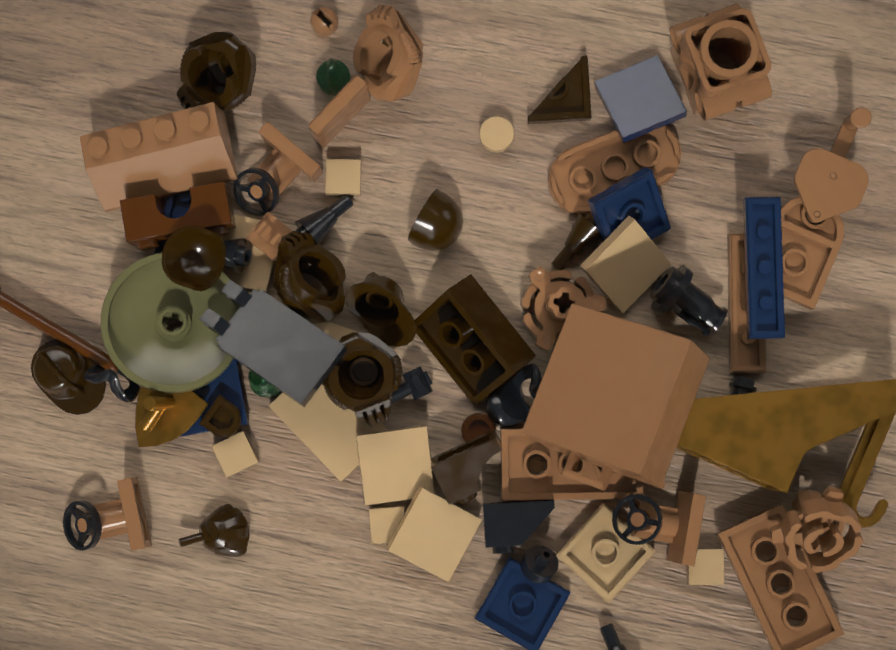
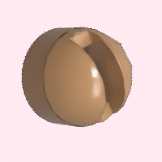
[310,7,339,36]

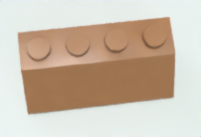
[80,102,238,212]

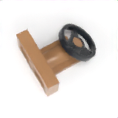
[233,121,323,216]
[63,477,152,551]
[612,491,706,566]

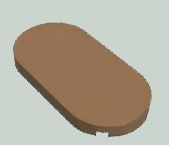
[548,126,682,215]

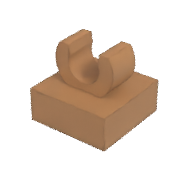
[246,212,292,261]

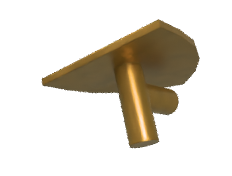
[135,387,208,447]

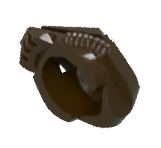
[177,31,256,111]
[273,231,346,324]
[323,332,403,426]

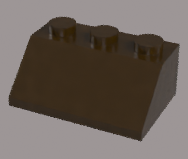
[415,274,536,406]

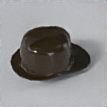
[345,272,417,347]
[31,340,106,415]

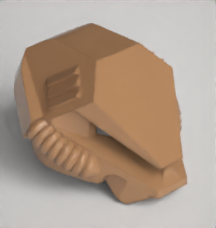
[353,5,424,102]

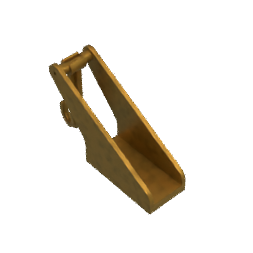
[676,379,896,528]

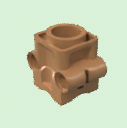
[669,3,772,121]

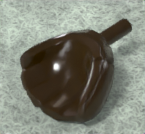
[178,504,250,557]

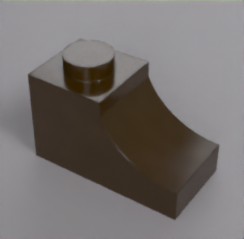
[431,429,502,505]

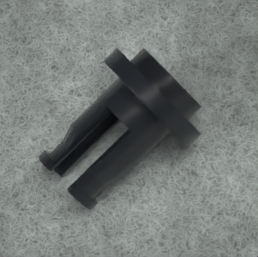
[650,265,728,337]

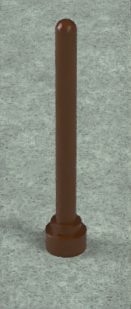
[0,287,119,372]

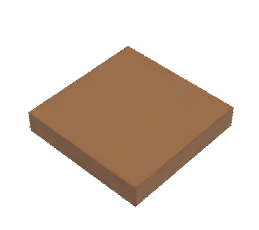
[308,75,370,149]

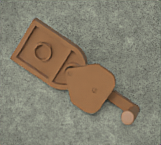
[781,107,872,310]

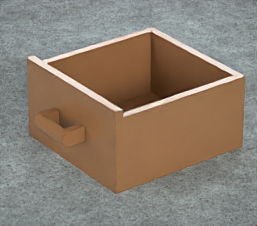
[522,303,710,490]

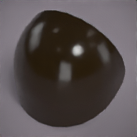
[408,188,463,251]
[162,225,226,291]

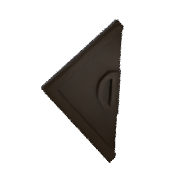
[527,56,592,124]

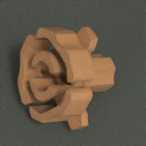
[520,266,606,351]
[770,487,863,573]

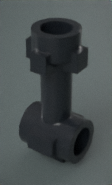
[389,366,433,412]

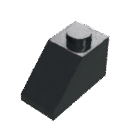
[482,500,555,554]

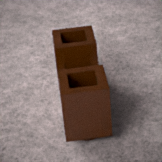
[120,181,236,250]

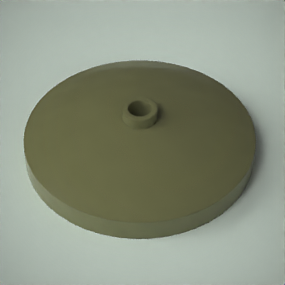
[100,253,240,393]

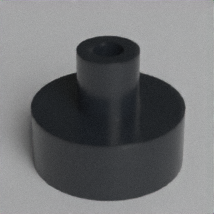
[520,545,559,583]

